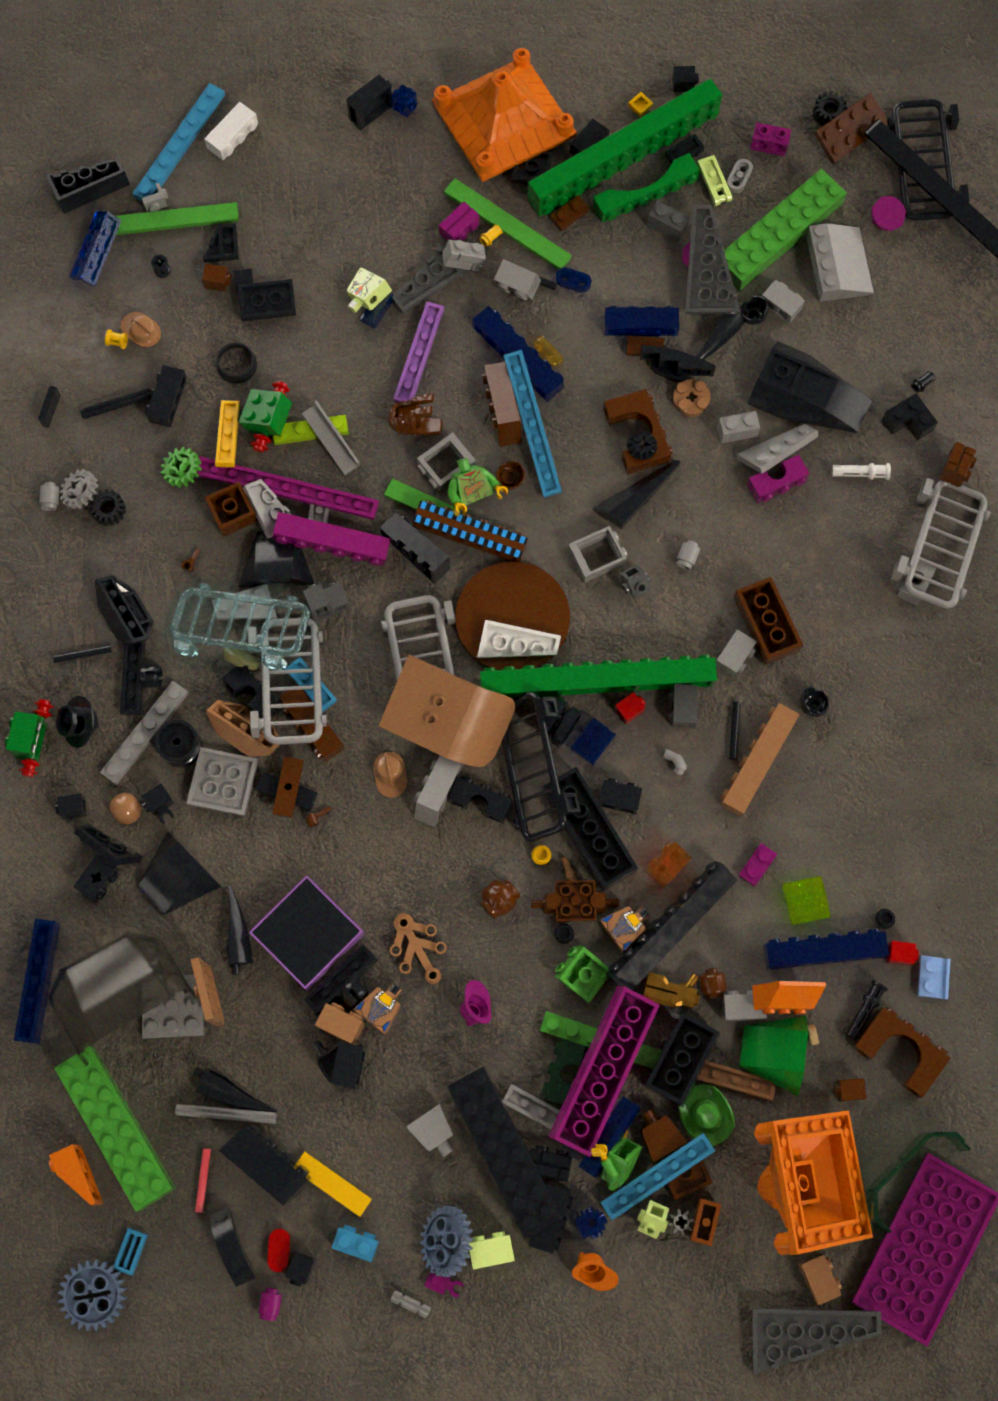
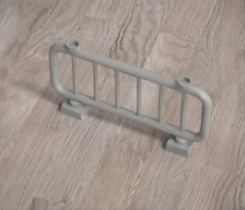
[891,478,991,609]
[381,595,456,681]
[248,617,327,745]

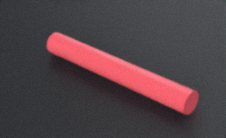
[195,1148,211,1213]

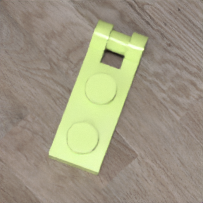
[697,155,732,206]

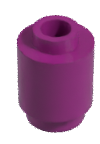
[258,1288,282,1321]

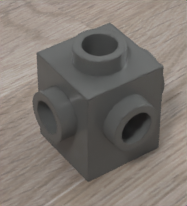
[620,564,651,599]

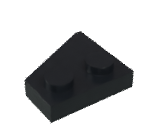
[203,223,239,263]

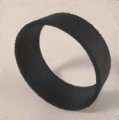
[217,342,257,384]

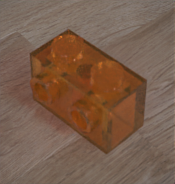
[646,842,692,889]

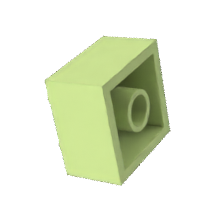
[469,1231,515,1270]

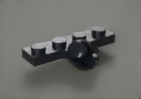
[120,640,163,716]
[304,944,378,1015]

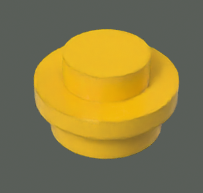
[531,845,551,865]

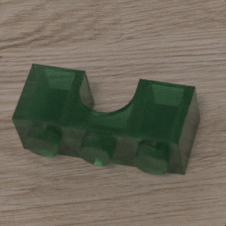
[541,1039,586,1105]

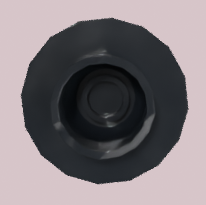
[55,695,99,748]

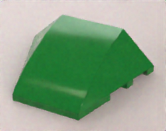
[739,1016,808,1097]

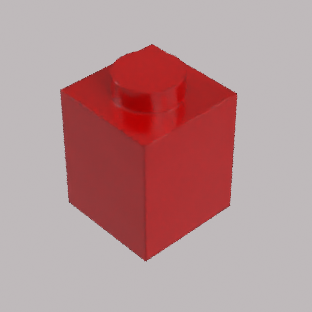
[614,692,646,725]
[887,941,919,966]

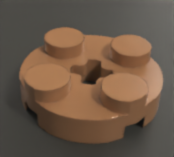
[673,380,711,417]

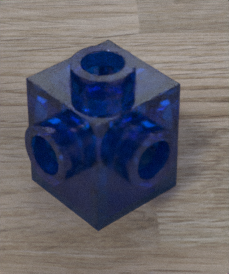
[392,84,418,118]
[574,1207,608,1239]

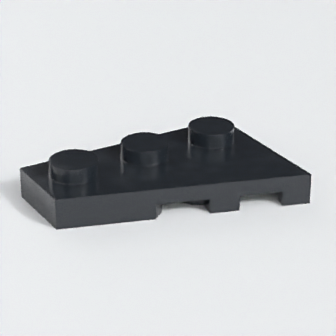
[74,826,143,866]

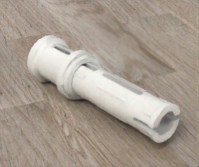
[832,463,891,480]

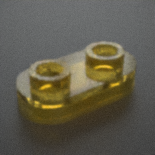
[533,335,564,367]

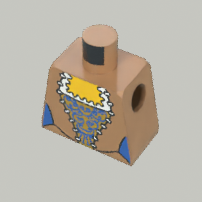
[599,906,650,954]
[354,983,402,1035]

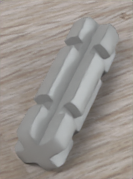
[391,1291,431,1318]

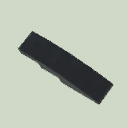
[640,345,716,377]

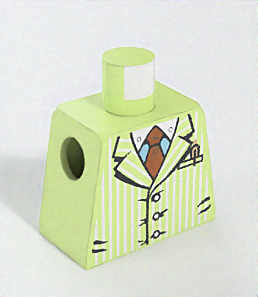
[347,267,392,313]

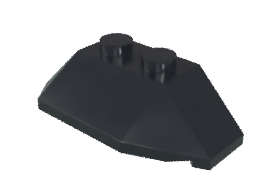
[95,575,153,645]

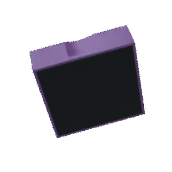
[249,875,365,992]

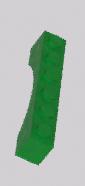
[592,153,700,223]

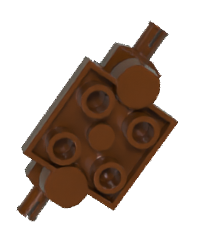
[531,880,619,922]

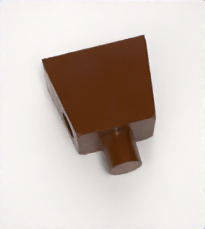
[640,1109,687,1162]

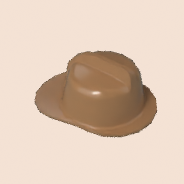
[120,312,161,347]
[374,752,407,798]

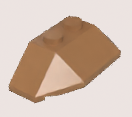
[206,700,281,757]

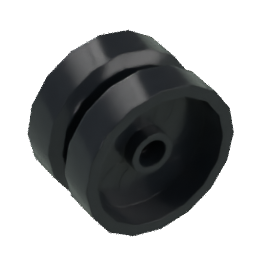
[537,697,582,748]
[154,720,202,768]

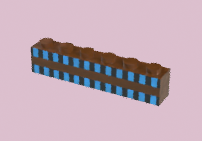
[413,500,528,562]

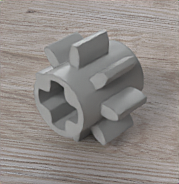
[668,1209,694,1236]

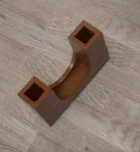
[603,389,673,475]
[852,1007,951,1098]

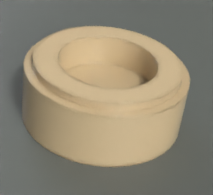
[807,1024,819,1045]

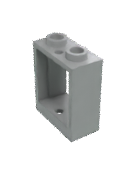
[417,433,476,493]
[568,526,628,583]

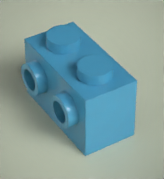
[332,1225,379,1262]

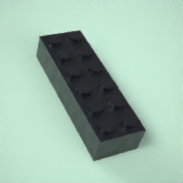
[542,767,638,892]

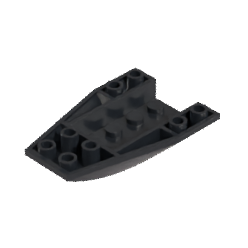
[747,341,872,433]

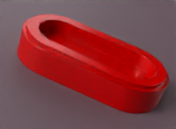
[267,1229,290,1272]

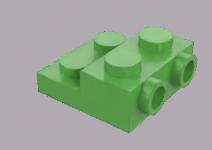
[554,945,609,1003]

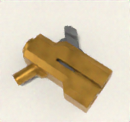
[643,972,700,1021]

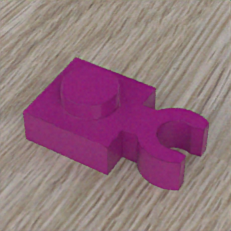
[425,1272,464,1297]

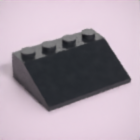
[219,1124,311,1206]

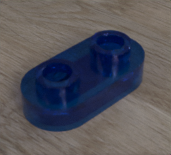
[556,268,592,293]

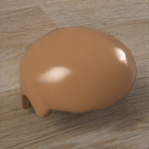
[109,792,142,824]

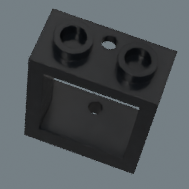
[346,74,393,131]

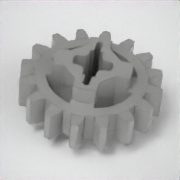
[59,469,98,510]

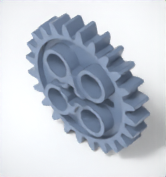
[420,1206,473,1277]
[58,1259,127,1331]

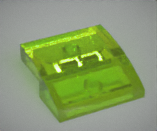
[782,876,831,925]

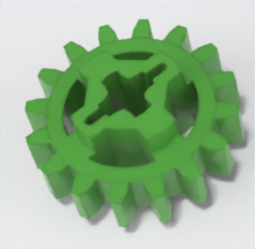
[161,447,202,488]

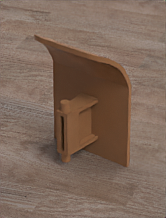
[379,654,515,767]

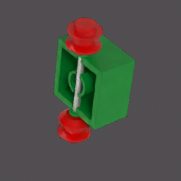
[239,381,292,453]
[4,699,54,778]

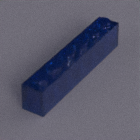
[472,306,564,402]
[14,919,61,1045]
[763,929,889,970]

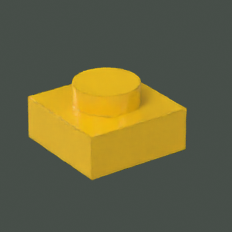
[628,92,653,118]

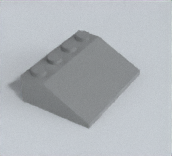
[806,223,874,302]

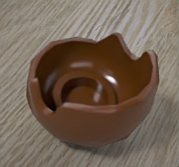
[496,460,525,490]

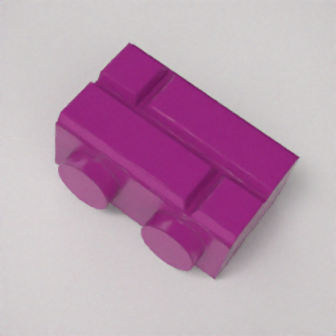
[438,202,479,241]

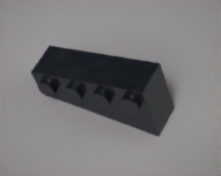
[380,513,450,584]

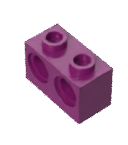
[750,122,791,157]

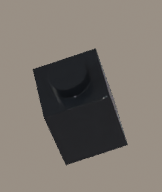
[672,66,699,92]
[55,793,87,820]
[286,1252,316,1287]

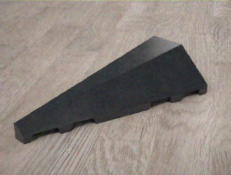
[593,460,681,530]

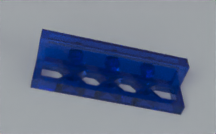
[69,211,122,286]
[578,1096,641,1179]

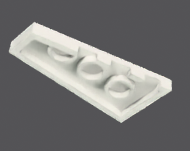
[477,620,561,658]

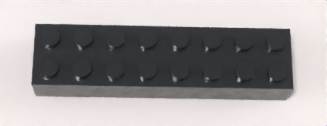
[447,1066,563,1239]

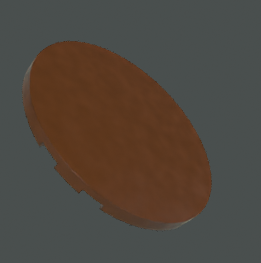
[455,562,570,670]

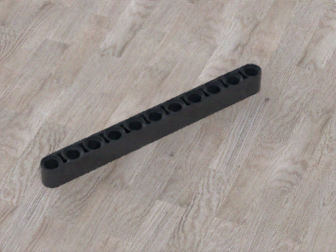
[864,119,998,259]

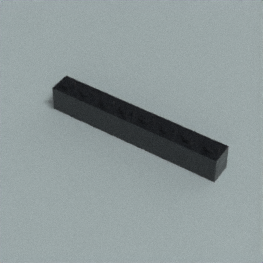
[605,861,738,990]

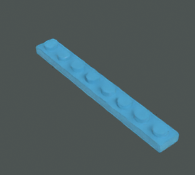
[132,83,225,202]
[504,350,563,498]

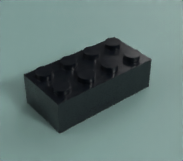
[645,1013,720,1108]

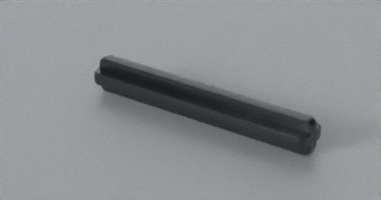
[80,388,151,419]

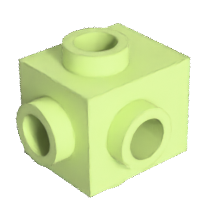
[637,1200,669,1239]

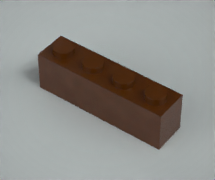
[279,684,345,762]

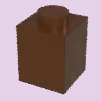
[202,264,231,292]
[834,1078,867,1102]

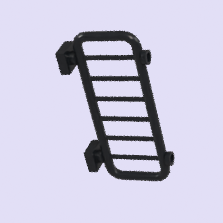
[888,99,970,221]
[502,692,581,842]

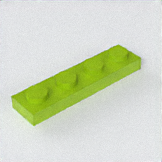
[273,415,349,445]

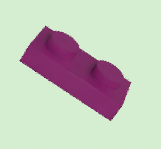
[738,843,777,887]

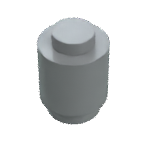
[39,482,59,511]
[676,540,700,570]

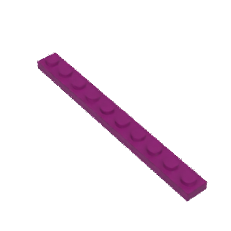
[197,456,379,520]

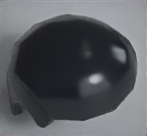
[740,295,769,325]
[800,686,830,717]

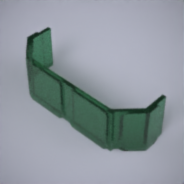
[866,1132,971,1233]

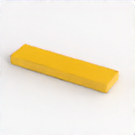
[215,400,240,467]
[296,1151,372,1217]

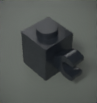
[141,784,174,824]

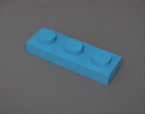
[285,657,337,713]

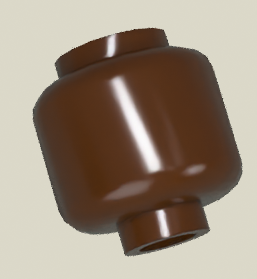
[699,968,727,998]

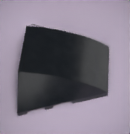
[238,531,314,587]
[137,832,221,915]

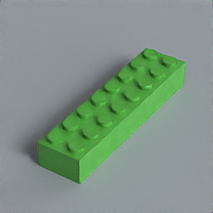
[724,168,847,291]
[54,1046,176,1212]

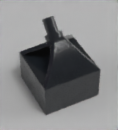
[312,1040,366,1090]

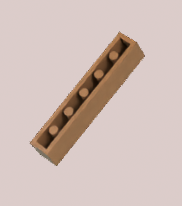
[720,703,800,817]

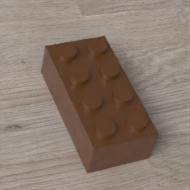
[733,577,803,665]

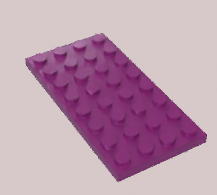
[851,1152,998,1347]

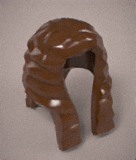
[388,393,443,436]

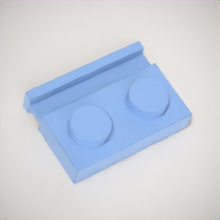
[917,955,950,1000]

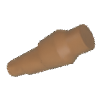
[562,857,578,881]

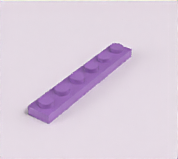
[393,301,444,403]

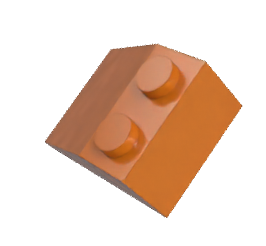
[49,1144,103,1206]

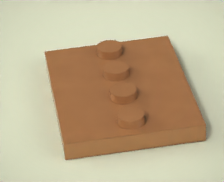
[191,957,225,1027]

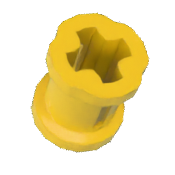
[105,329,128,349]

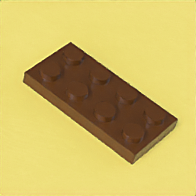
[814,93,889,164]

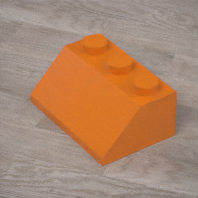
[752,981,826,1015]

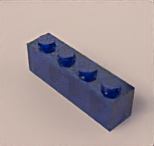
[604,306,679,336]

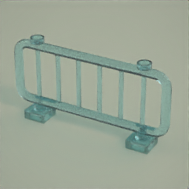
[170,583,310,670]

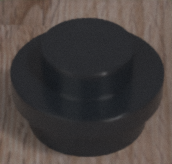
[875,909,895,929]
[554,924,574,944]

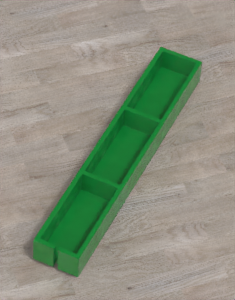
[528,78,723,217]
[480,655,717,699]

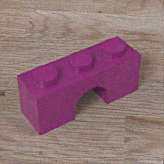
[747,454,810,503]

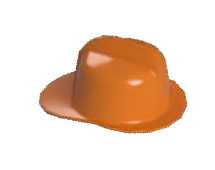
[572,1252,619,1291]

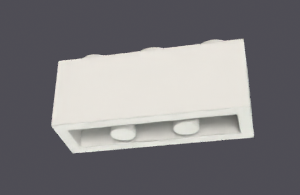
[204,102,258,160]

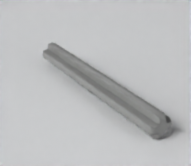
[175,1104,277,1124]

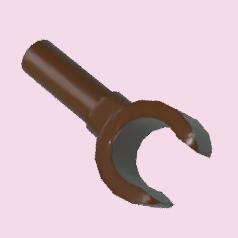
[181,548,201,572]
[307,806,332,827]

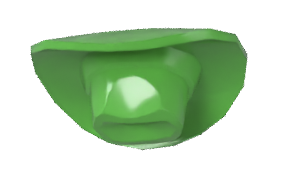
[678,1084,735,1146]

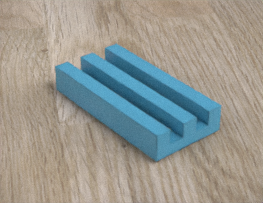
[114,1228,148,1276]

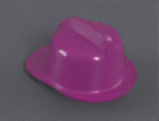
[460,980,491,1026]

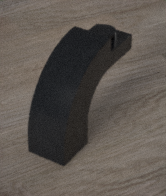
[209,1207,255,1287]

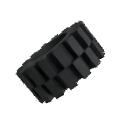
[813,91,847,125]
[89,489,126,526]

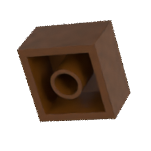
[205,482,258,537]

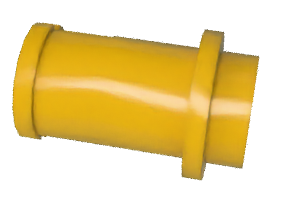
[479,224,502,247]

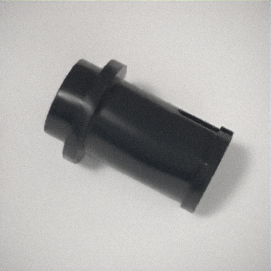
[911,371,936,393]

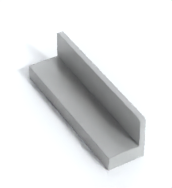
[302,400,360,476]

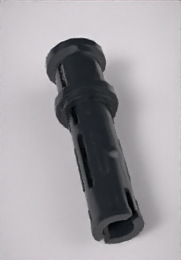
[845,980,888,1040]

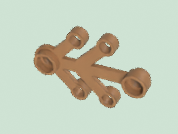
[390,913,447,985]

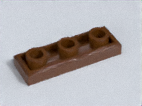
[272,756,304,818]

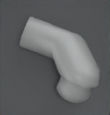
[663,749,687,775]

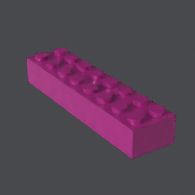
[548,986,660,1157]

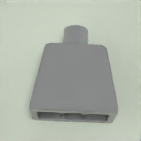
[407,1104,453,1157]

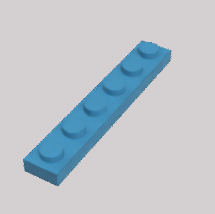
[600,1133,716,1220]

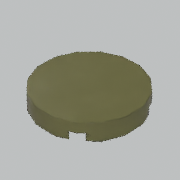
[222,647,261,670]

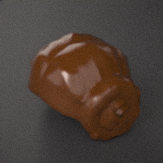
[481,880,520,919]

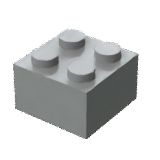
[494,259,541,301]

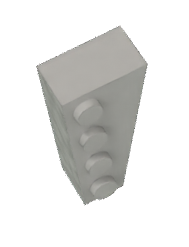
[414,755,464,828]

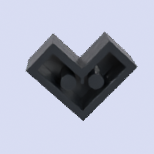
[882,393,938,440]

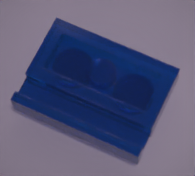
[570,717,616,766]

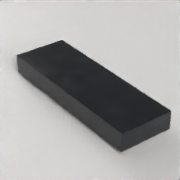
[256,772,318,811]

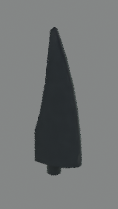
[696,304,746,360]
[227,886,253,975]
[193,1067,278,1113]

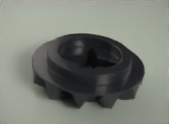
[627,431,657,460]

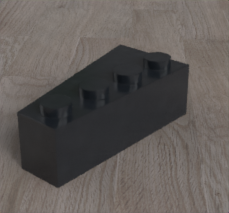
[45,158,130,214]

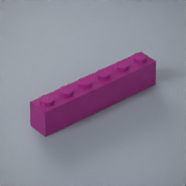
[272,512,390,566]

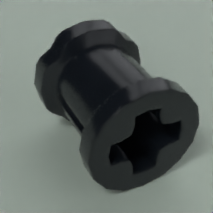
[151,254,171,278]

